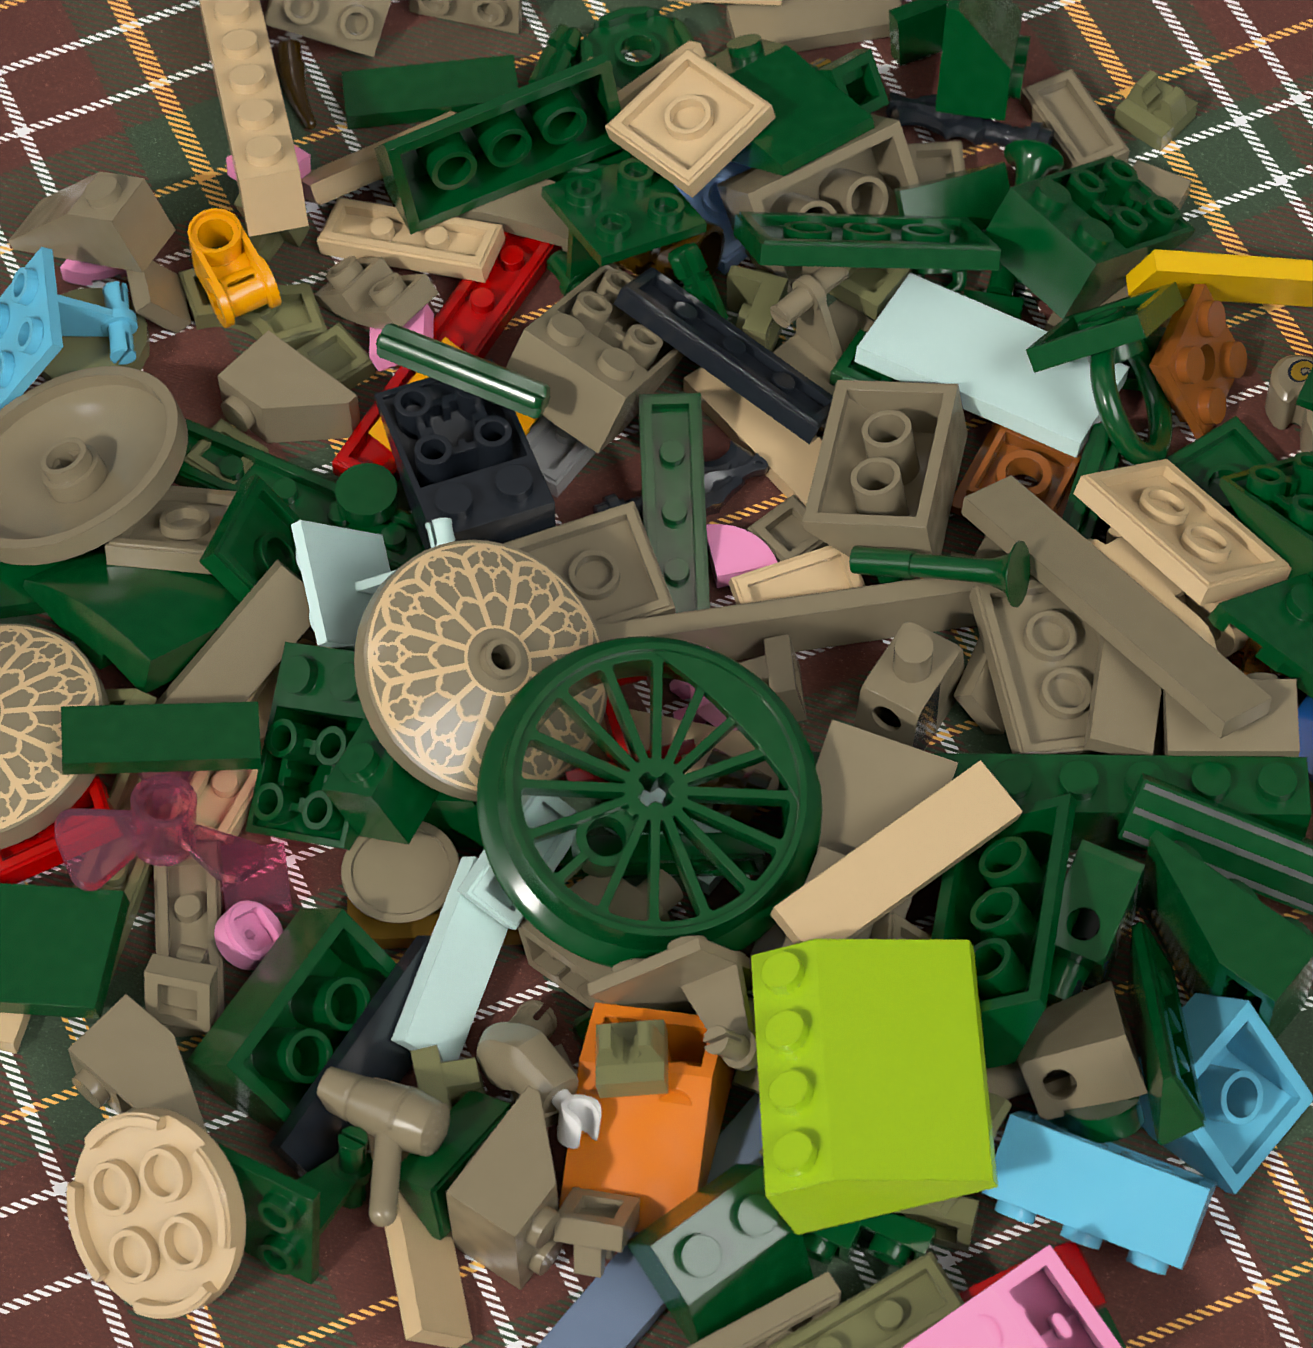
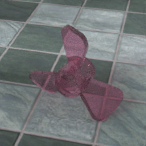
[54,771,266,891]

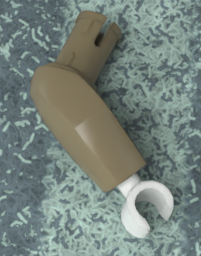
[477,1000,601,1149]

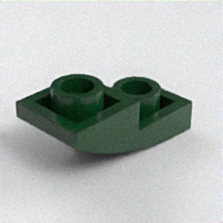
[894,161,1010,231]
[803,1213,936,1268]

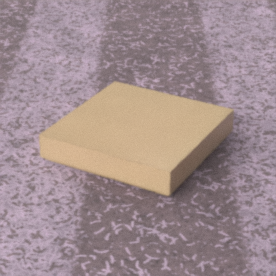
[605,47,776,198]

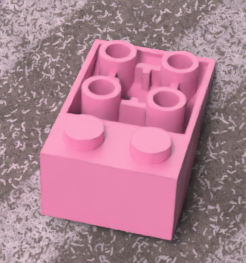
[902,1245,1122,1348]

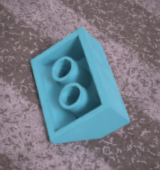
[982,1109,1217,1275]

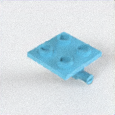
[0,247,138,410]

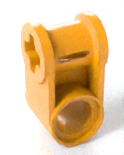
[187,208,282,328]

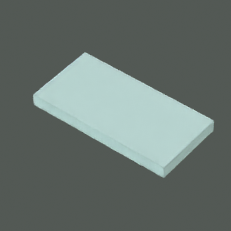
[854,273,1129,458]

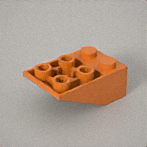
[559,1002,735,1232]

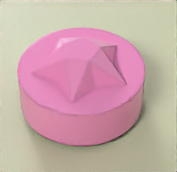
[214,900,283,970]

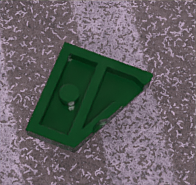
[1207,573,1313,699]

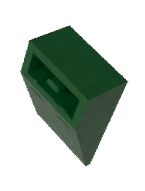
[984,155,1196,319]
[1219,451,1313,581]
[245,642,366,850]
[1141,830,1313,1040]

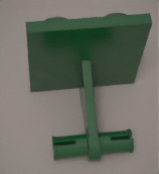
[541,157,707,296]
[215,1126,373,1285]

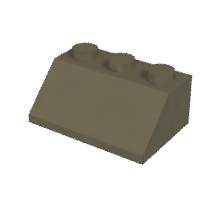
[717,114,919,294]
[802,380,968,557]

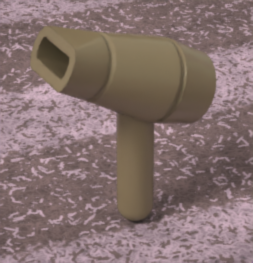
[317,1067,450,1227]

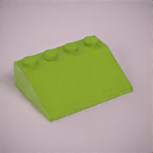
[751,939,998,1235]

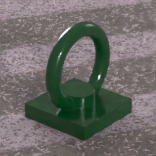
[1026,282,1184,465]

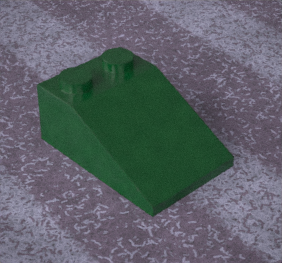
[703,34,875,176]

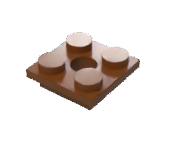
[1149,284,1247,440]
[951,423,1082,518]

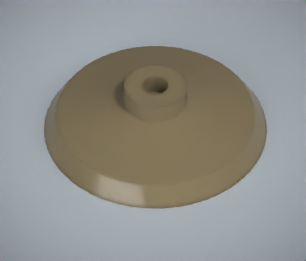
[341,821,460,923]

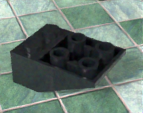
[374,359,556,550]

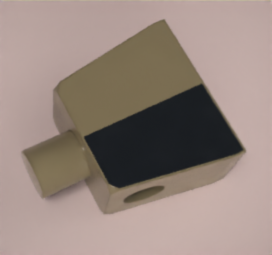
[854,622,964,751]

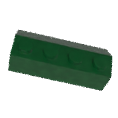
[374,53,622,235]
[931,793,1077,1069]

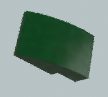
[23,543,240,693]

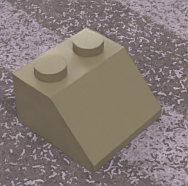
[446,1085,563,1290]

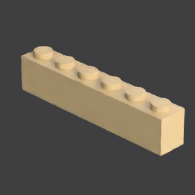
[199,0,309,237]

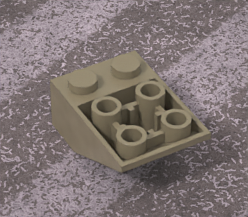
[506,265,685,453]

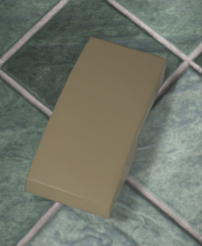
[314,256,439,330]

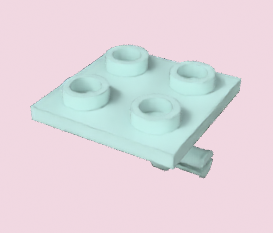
[291,518,455,651]

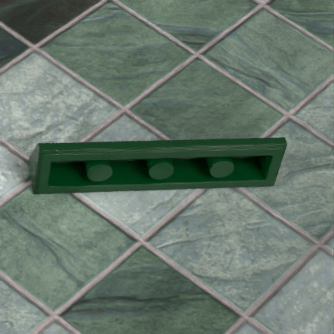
[1128,921,1206,1146]

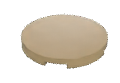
[66,1107,246,1319]

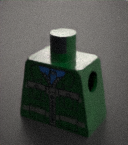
[1047,840,1145,1005]

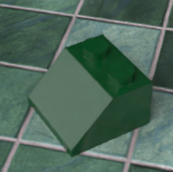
[935,0,1031,121]
[627,1163,814,1345]

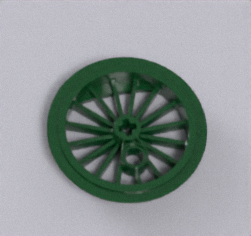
[477,636,822,968]

